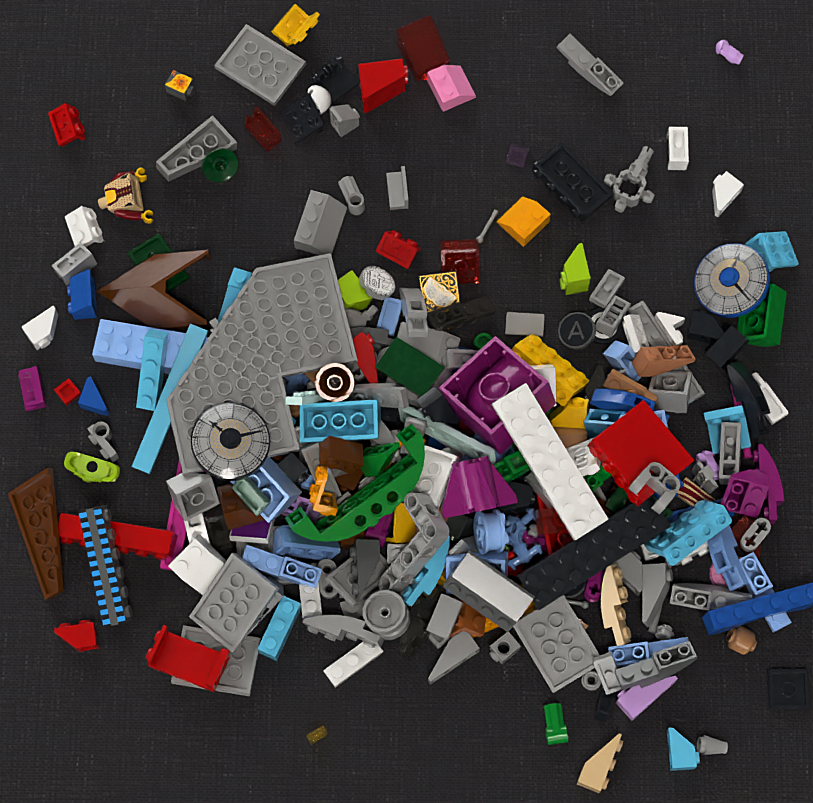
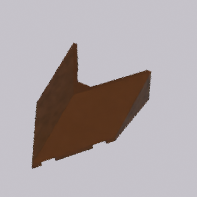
[97,250,211,330]

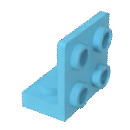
[745,231,799,272]
[704,405,751,455]

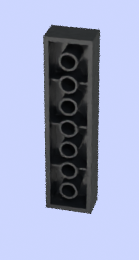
[514,495,671,610]

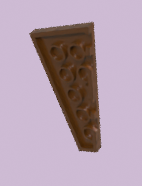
[8,468,64,600]

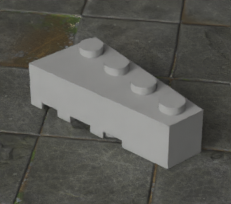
[156,115,237,182]

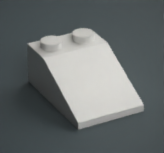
[169,534,226,595]

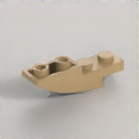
[601,564,631,646]

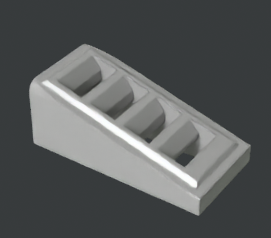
[596,295,631,337]

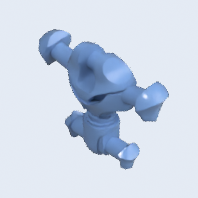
[504,507,543,570]

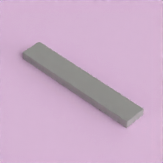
[627,301,705,404]

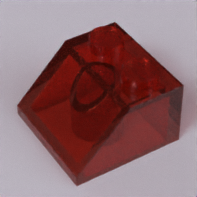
[440,239,479,284]

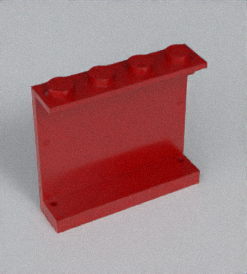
[587,400,694,506]

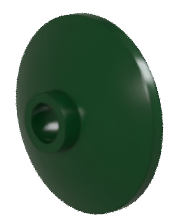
[202,148,238,182]

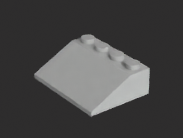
[386,322,460,407]

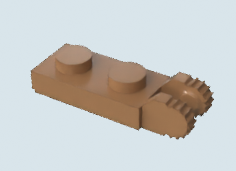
[603,369,658,403]

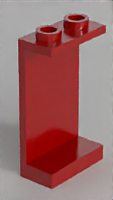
[146,625,230,692]

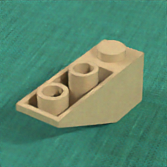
[577,734,623,793]

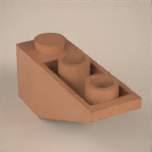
[632,345,696,377]

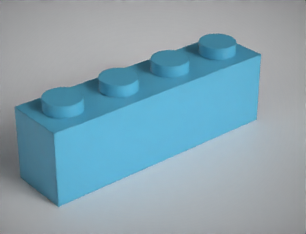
[136,329,169,411]

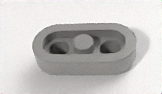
[317,559,338,599]

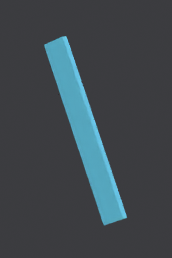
[132,324,209,474]

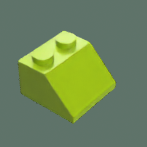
[559,243,591,295]

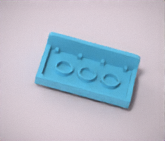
[644,500,732,566]

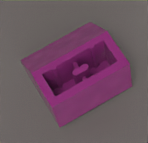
[720,469,769,518]

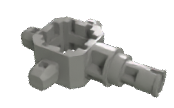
[604,146,655,213]

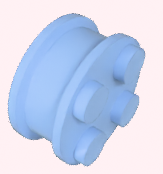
[473,509,509,554]

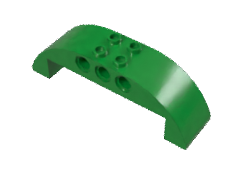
[285,424,425,542]

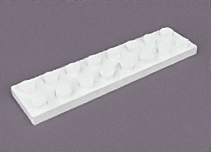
[491,383,608,540]

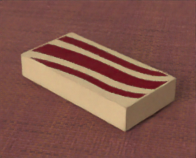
[677,477,715,507]

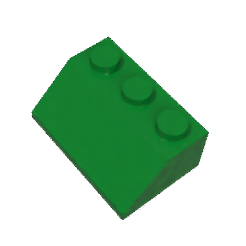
[737,284,787,347]

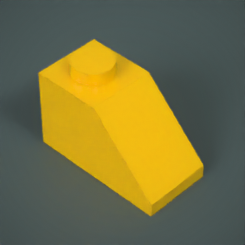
[549,397,589,429]

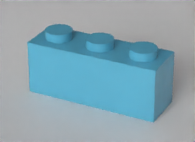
[258,596,301,661]

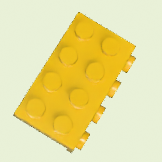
[511,334,590,406]

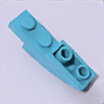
[401,536,450,607]

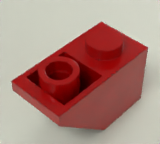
[54,620,99,652]

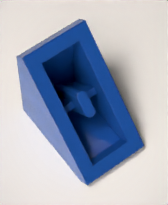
[78,376,109,416]

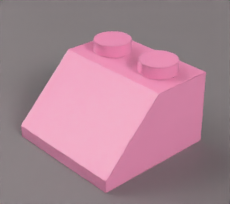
[427,65,476,112]

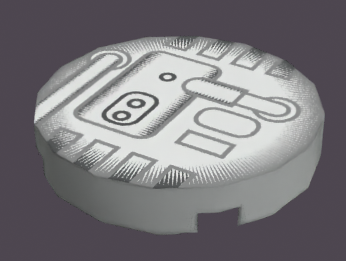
[359,266,395,300]

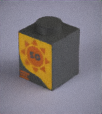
[165,70,195,101]

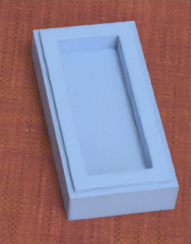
[376,297,402,337]

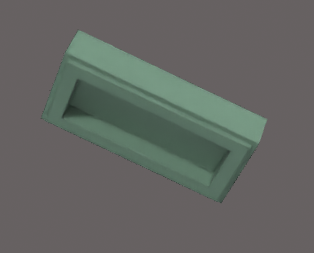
[232,477,271,516]

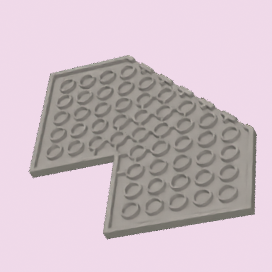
[166,253,358,476]

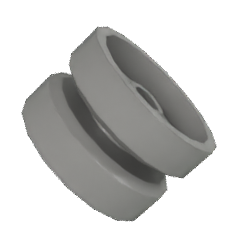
[363,590,410,640]

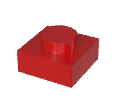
[54,379,81,406]

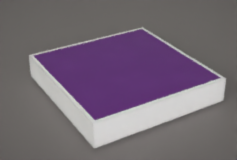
[229,519,275,544]

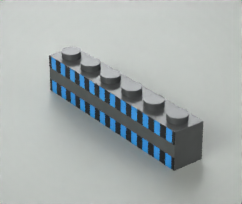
[78,505,133,627]

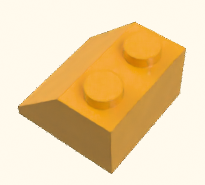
[497,196,551,247]

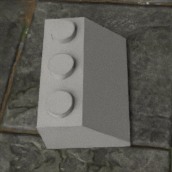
[294,190,347,256]

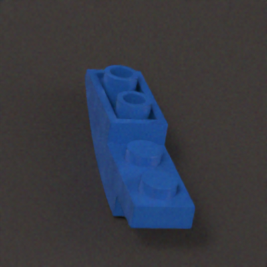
[590,389,670,422]

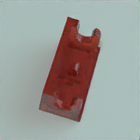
[244,107,282,152]

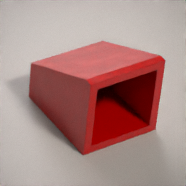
[358,59,408,113]

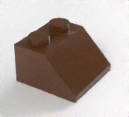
[217,483,265,530]

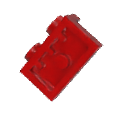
[48,103,86,147]
[375,230,421,269]

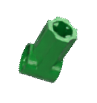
[544,703,568,745]

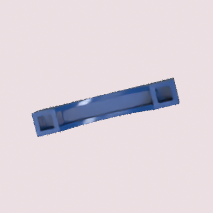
[702,583,813,636]

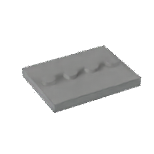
[215,24,306,106]
[189,553,279,653]
[513,595,600,693]
[171,625,261,696]

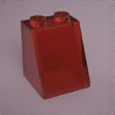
[397,15,450,82]

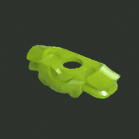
[64,452,120,483]

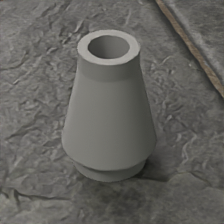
[697,735,728,755]

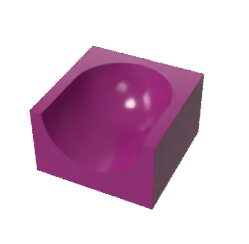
[439,336,556,455]

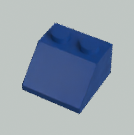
[67,269,97,320]

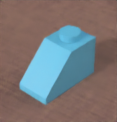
[667,728,700,771]

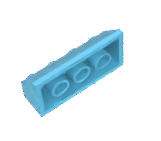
[300,400,381,443]

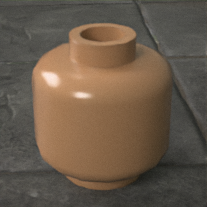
[726,626,757,655]

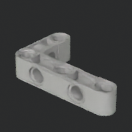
[378,493,449,594]

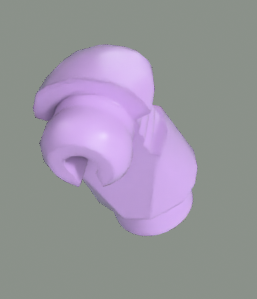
[716,40,744,65]
[696,450,719,480]

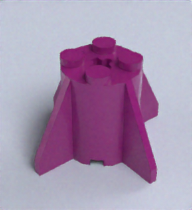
[441,456,518,519]

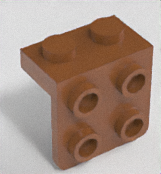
[450,597,486,637]

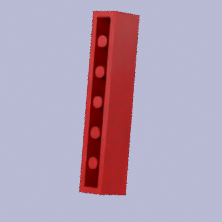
[58,513,177,560]

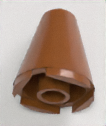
[315,363,355,402]

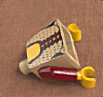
[98,168,153,224]

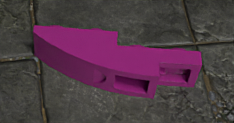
[752,444,784,524]

